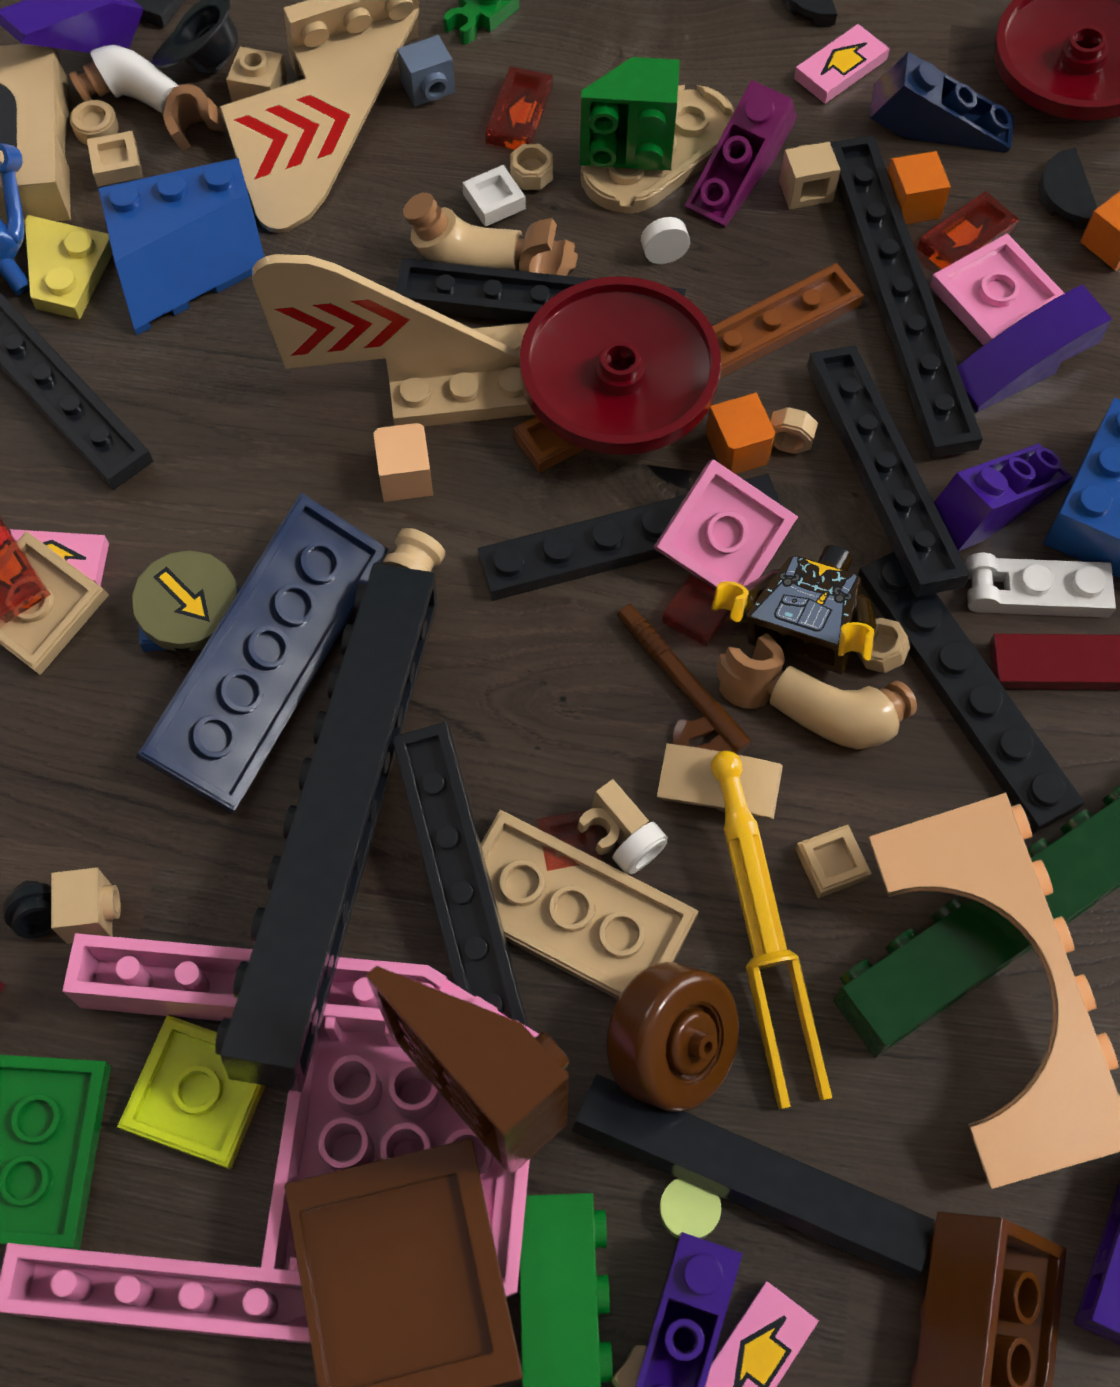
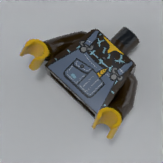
[711,545,878,675]

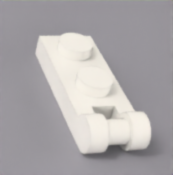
[965,552,1116,618]

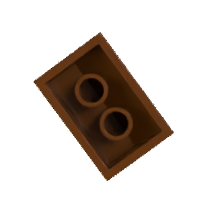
[911,1211,1067,1387]

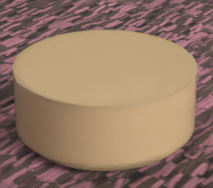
[70,100,119,145]

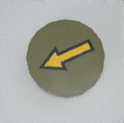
[132,550,239,651]

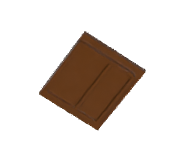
[284,1138,523,1387]

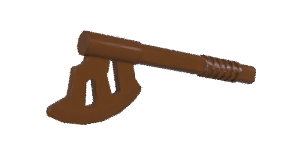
[617,604,753,755]

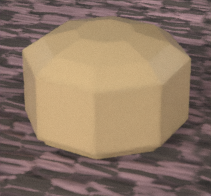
[510,144,553,190]
[770,407,818,454]
[857,618,910,673]

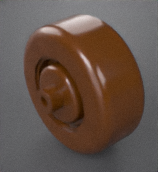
[607,962,739,1112]

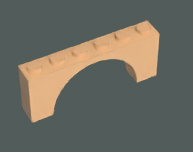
[869,793,1120,1189]

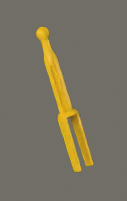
[711,751,832,1109]

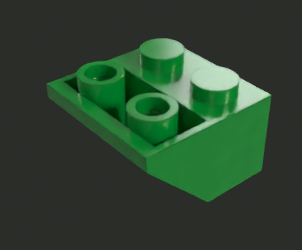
[579,57,680,171]

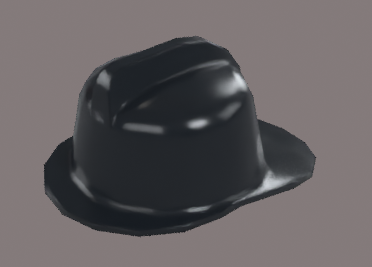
[152,0,238,74]

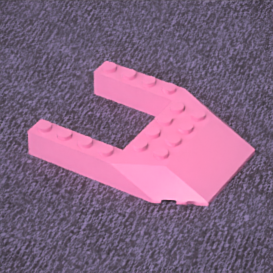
[0,933,539,1344]

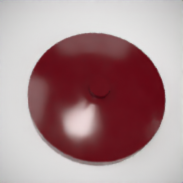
[994,0,1120,120]
[520,276,721,455]

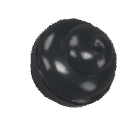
[3,880,54,939]

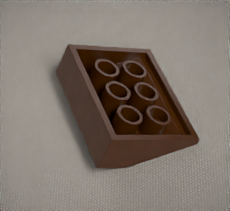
[366,966,570,1176]

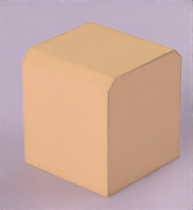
[373,423,433,502]

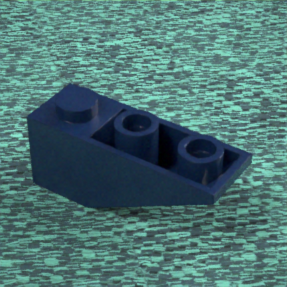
[870,52,1014,153]

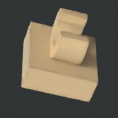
[577,779,649,855]

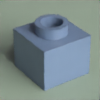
[397,35,455,107]

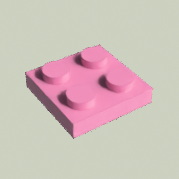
[929,233,1064,346]
[653,459,798,590]

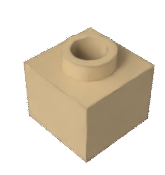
[226,46,288,102]
[779,142,840,210]
[51,867,121,944]

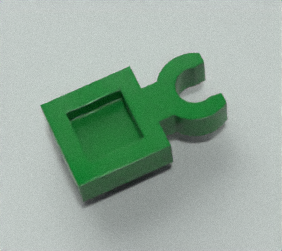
[443,0,520,45]

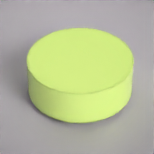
[659,1178,721,1239]

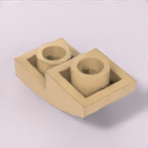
[657,743,783,819]

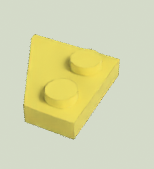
[25,215,113,320]

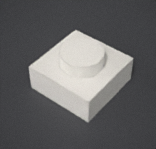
[463,165,526,227]

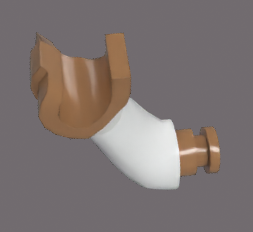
[69,45,225,151]

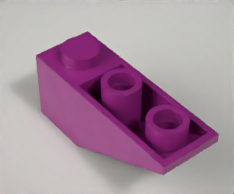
[685,80,798,227]

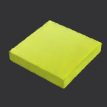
[117,1015,266,1170]

